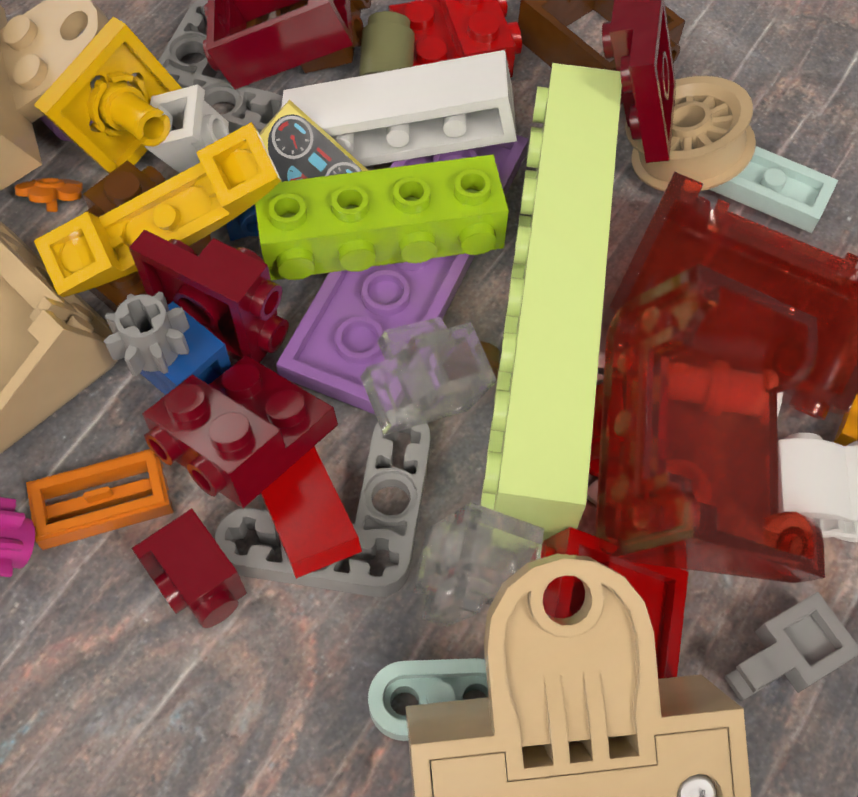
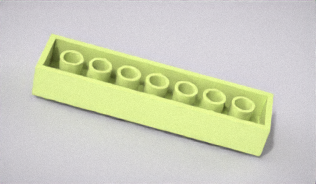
[479,63,622,550]

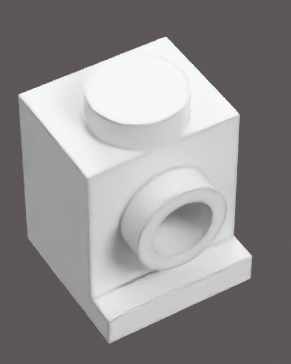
[145,84,229,173]

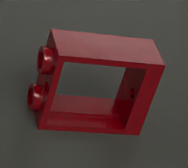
[203,0,353,90]

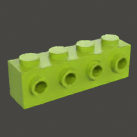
[255,154,509,281]

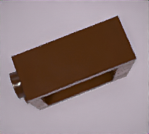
[518,0,685,70]

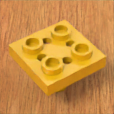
[34,16,182,174]

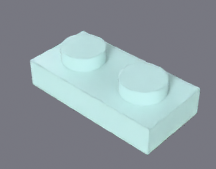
[709,146,838,233]

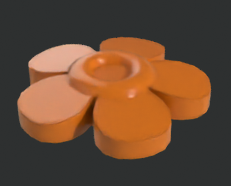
[15,178,83,212]

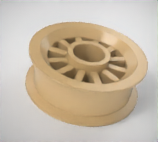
[625,76,756,193]

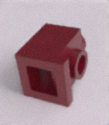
[131,508,247,628]

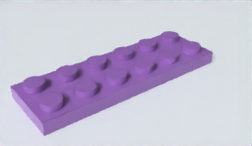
[276,135,529,417]

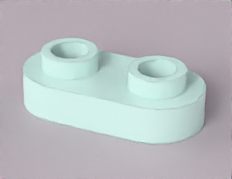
[368,658,488,741]

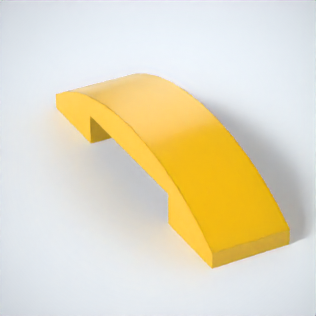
[34,122,282,297]

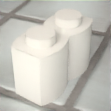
[764,433,858,542]

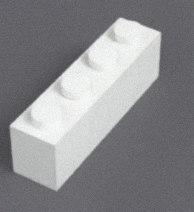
[281,50,517,167]

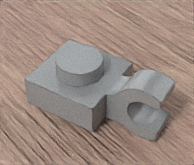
[724,592,858,702]

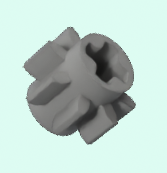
[104,292,190,376]

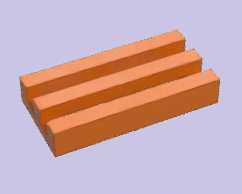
[26,449,174,550]

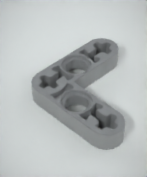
[158,0,283,134]
[215,410,431,597]

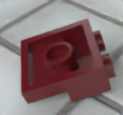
[602,0,676,163]
[129,229,289,363]
[142,355,338,509]

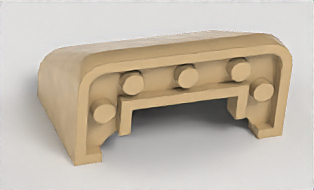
[0,221,119,454]

